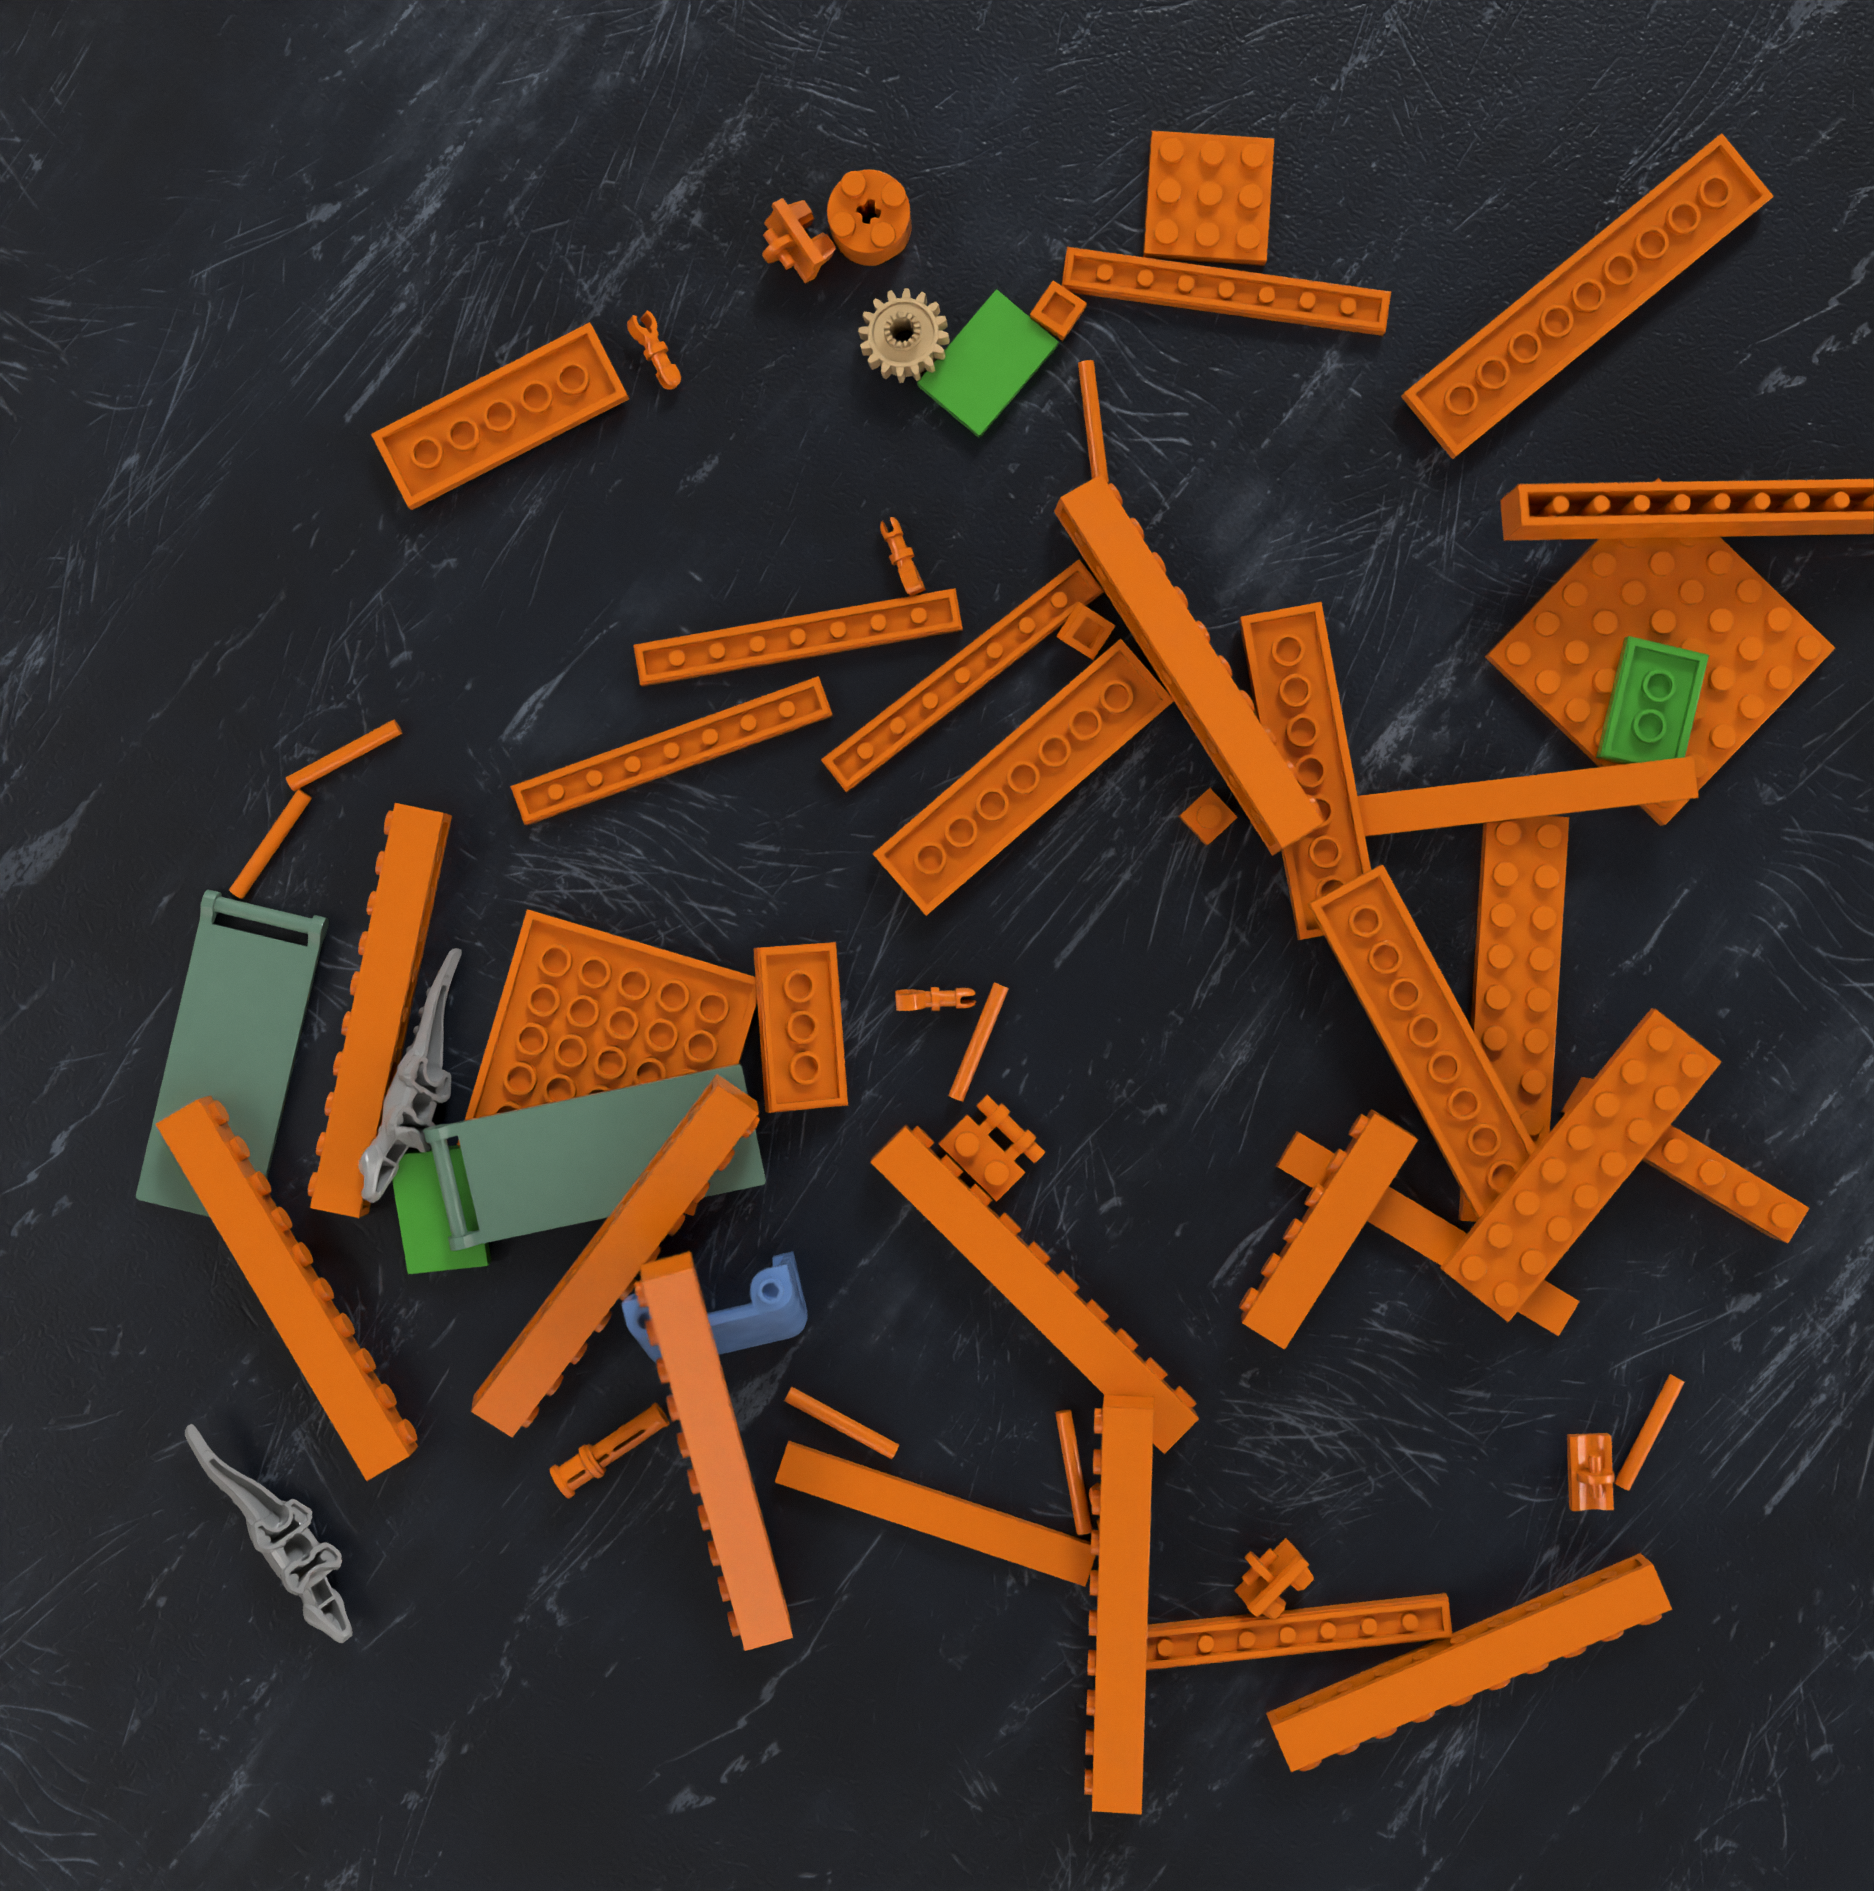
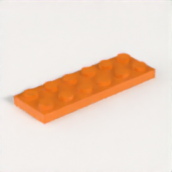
[371,322,629,510]

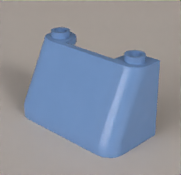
[622,1251,808,1363]

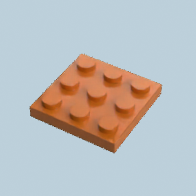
[1143,131,1275,266]

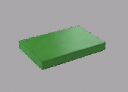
[917,289,1059,438]
[1596,636,1709,764]
[392,1145,491,1274]

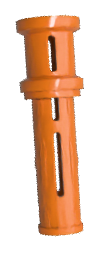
[549,1402,670,1499]

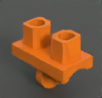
[762,198,836,284]
[1567,1433,1614,1511]
[1235,1538,1314,1620]

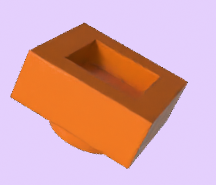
[1030,280,1087,341]
[1057,602,1116,660]
[1178,788,1238,846]

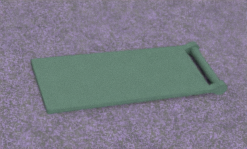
[136,889,329,1217]
[423,1064,766,1251]

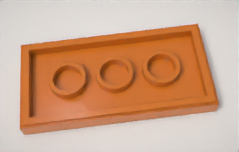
[753,942,848,1113]

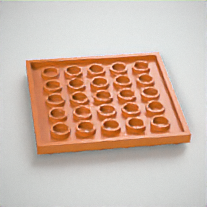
[1485,478,1835,826]
[457,909,757,1216]

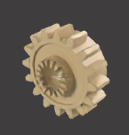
[858,288,950,383]

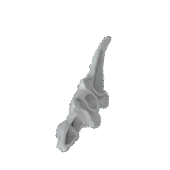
[358,948,462,1203]
[185,1424,353,1643]

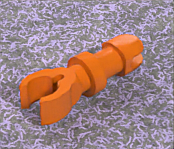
[627,310,681,390]
[880,517,926,596]
[895,987,976,1011]

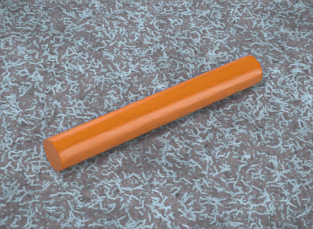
[1078,360,1109,483]
[286,719,402,791]
[229,789,312,899]
[948,982,1009,1102]
[1614,1374,1685,1491]
[784,1386,899,1459]
[1055,1409,1092,1535]

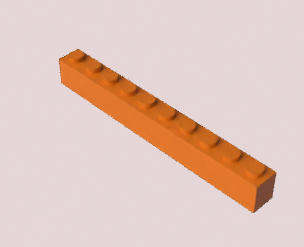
[1054,474,1324,856]
[1500,479,1874,541]
[308,803,452,1218]
[471,1074,760,1438]
[155,1095,418,1481]
[870,1124,1199,1454]
[634,1252,793,1651]
[1084,1395,1154,1815]
[1266,1553,1672,1772]

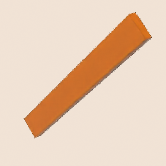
[1062,247,1391,336]
[821,559,1104,793]
[633,588,963,687]
[511,676,833,825]
[1358,756,1699,837]
[1276,1131,1580,1336]
[775,1440,1096,1587]
[1146,1593,1453,1670]

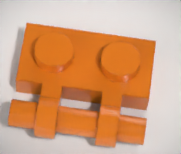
[938,1094,1045,1202]

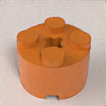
[827,169,912,266]

